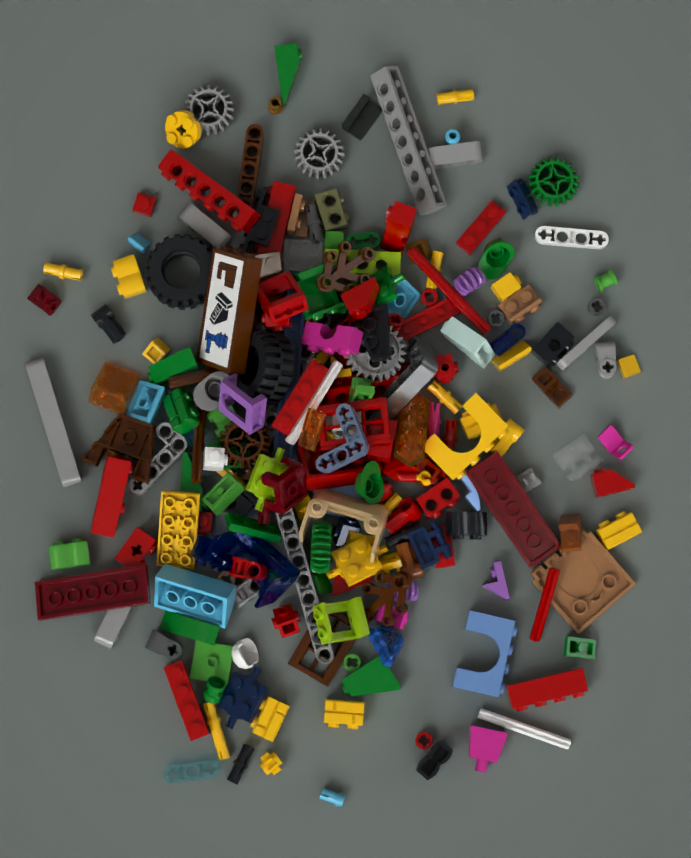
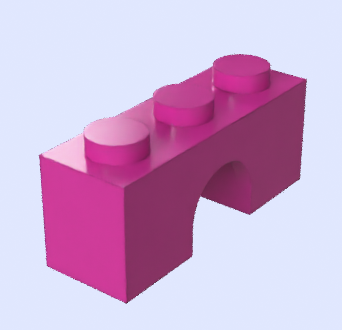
[301,322,364,357]

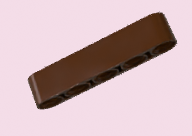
[236,124,264,214]

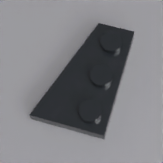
[355,304,392,362]

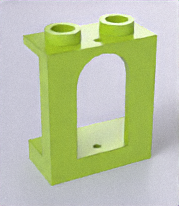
[313,597,370,645]

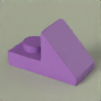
[482,561,510,600]

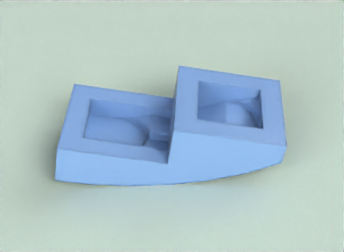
[460,474,481,512]

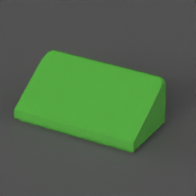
[201,472,245,516]

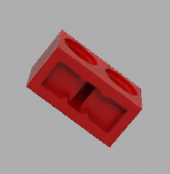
[415,477,461,520]

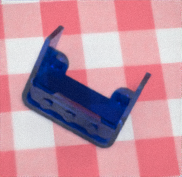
[202,531,300,608]

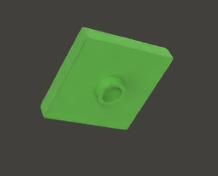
[190,640,233,685]

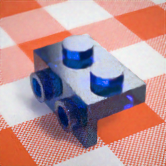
[190,534,234,573]

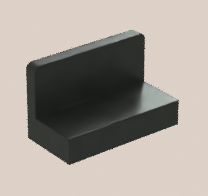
[342,94,381,140]

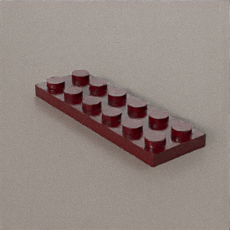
[466,451,561,568]
[35,564,151,621]

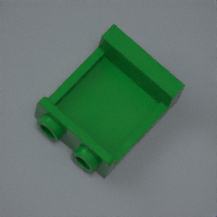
[292,263,345,321]

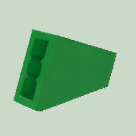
[147,347,199,386]
[340,656,401,697]

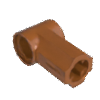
[396,541,424,580]

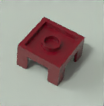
[261,457,307,515]

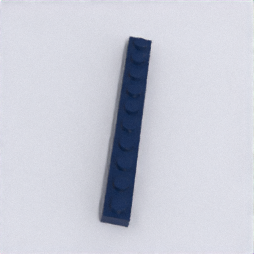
[273,270,305,460]

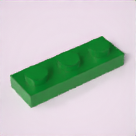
[224,512,282,543]

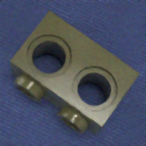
[315,188,350,231]

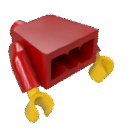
[381,431,431,486]

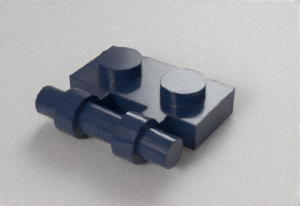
[407,521,452,570]

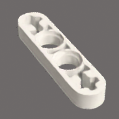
[534,226,609,249]

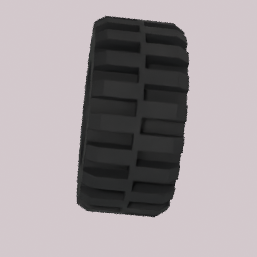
[145,234,212,310]
[236,329,295,405]

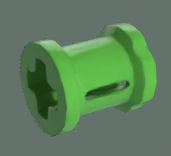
[593,269,618,292]

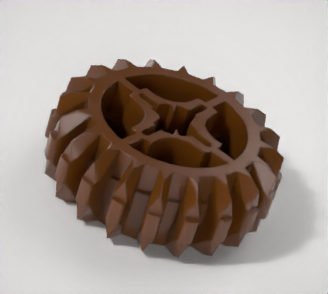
[218,417,271,469]

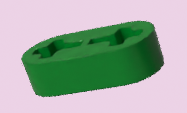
[345,232,380,250]

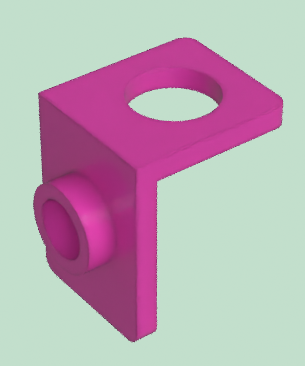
[597,425,634,460]

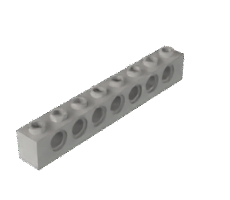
[370,66,447,215]

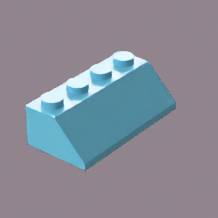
[154,564,236,629]

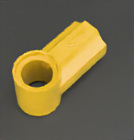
[490,419,525,457]

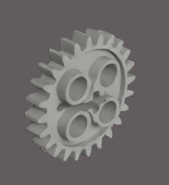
[343,325,406,382]

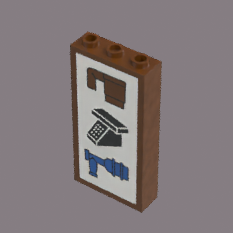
[196,245,263,374]

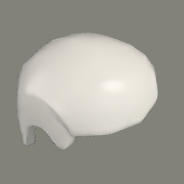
[231,638,259,669]

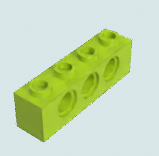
[324,249,401,276]

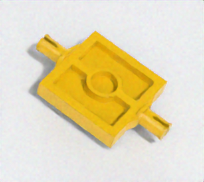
[326,536,388,587]

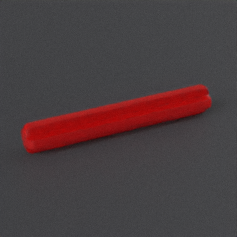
[529,567,560,642]

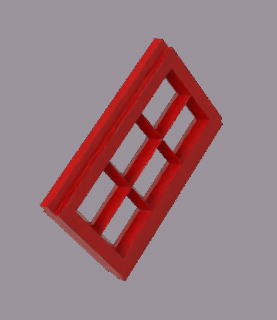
[317,397,391,452]

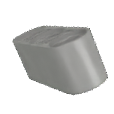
[427,141,483,169]
[178,203,232,249]
[94,606,134,649]

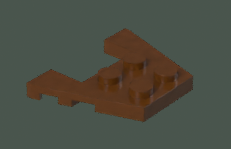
[81,414,155,485]

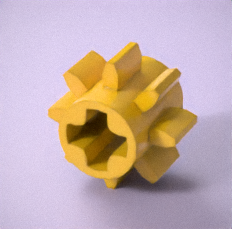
[259,751,283,775]

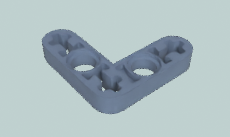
[316,403,369,474]

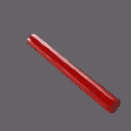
[407,247,491,335]

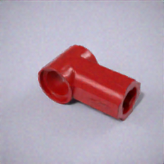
[385,497,422,534]

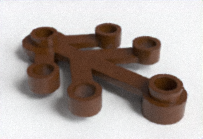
[316,241,375,293]
[363,571,412,626]

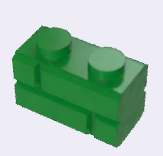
[163,388,200,435]

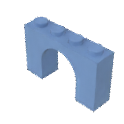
[452,610,518,697]

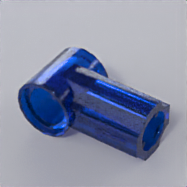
[489,324,526,357]

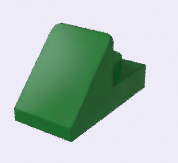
[564,636,596,659]

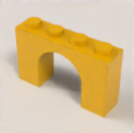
[421,393,509,480]

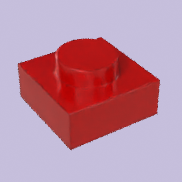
[132,193,157,217]

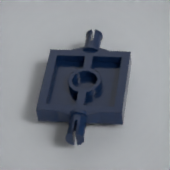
[217,666,269,729]

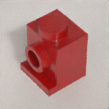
[416,456,441,488]

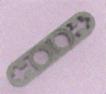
[556,316,617,371]

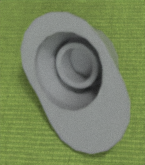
[193,371,229,411]

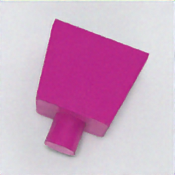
[469,725,508,773]

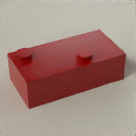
[90,454,133,538]

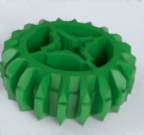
[528,156,579,207]
[310,522,332,574]

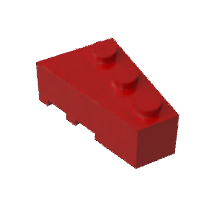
[381,201,417,256]

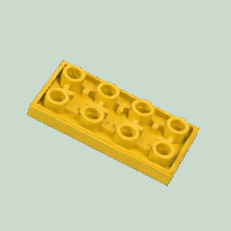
[156,490,201,569]

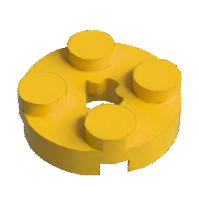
[165,110,201,149]

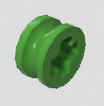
[344,654,361,671]

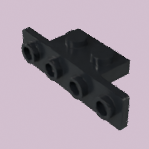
[239,186,280,252]

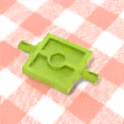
[245,447,290,512]

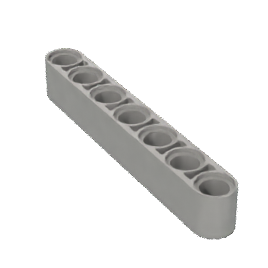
[25,357,82,487]

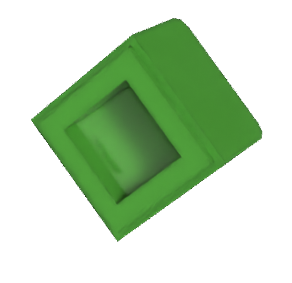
[324,231,344,252]

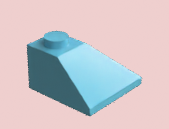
[387,274,421,320]

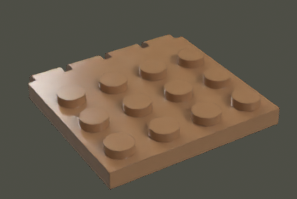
[530,528,636,635]

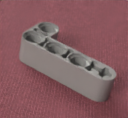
[129,422,189,496]

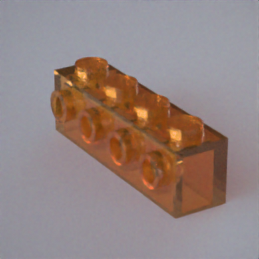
[393,393,430,468]

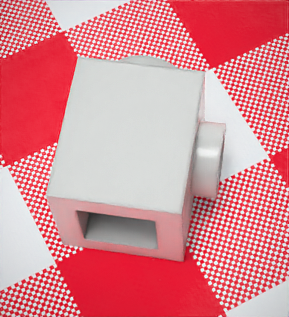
[203,447,228,471]

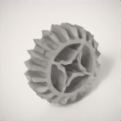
[183,85,234,136]
[294,128,345,180]

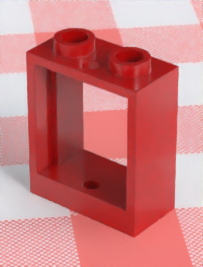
[257,271,309,324]

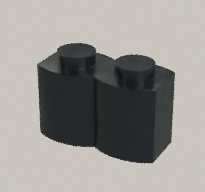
[446,511,487,540]
[416,741,453,780]

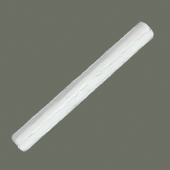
[285,360,343,445]
[478,709,571,749]

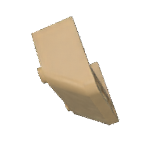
[299,489,388,563]

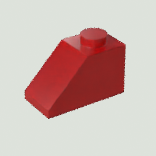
[340,277,380,321]
[590,468,635,498]

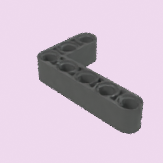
[365,336,438,427]

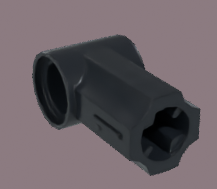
[91,304,127,344]

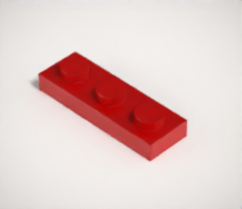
[456,200,506,256]

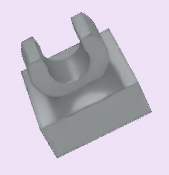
[515,467,542,493]

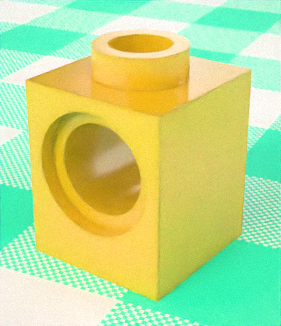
[490,272,522,303]

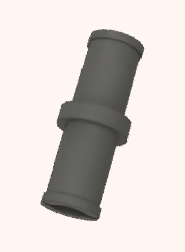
[305,204,324,244]

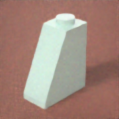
[440,316,496,369]

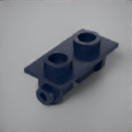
[507,179,538,220]

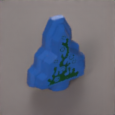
[368,625,403,667]

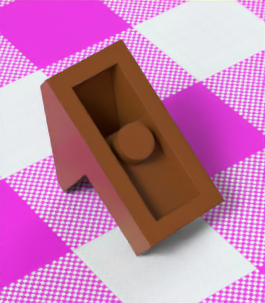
[558,514,582,552]

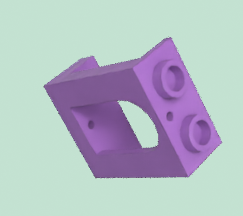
[218,373,267,435]

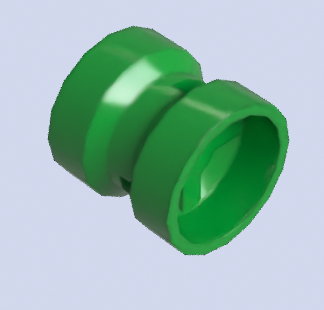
[202,676,226,704]

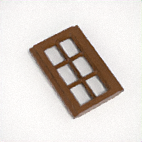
[288,613,355,687]

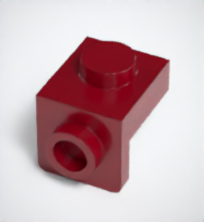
[27,284,61,316]

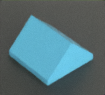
[125,380,167,424]

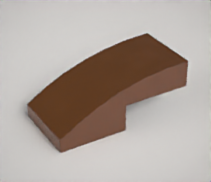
[531,366,573,408]

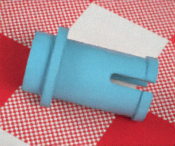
[445,129,460,145]
[319,787,345,807]

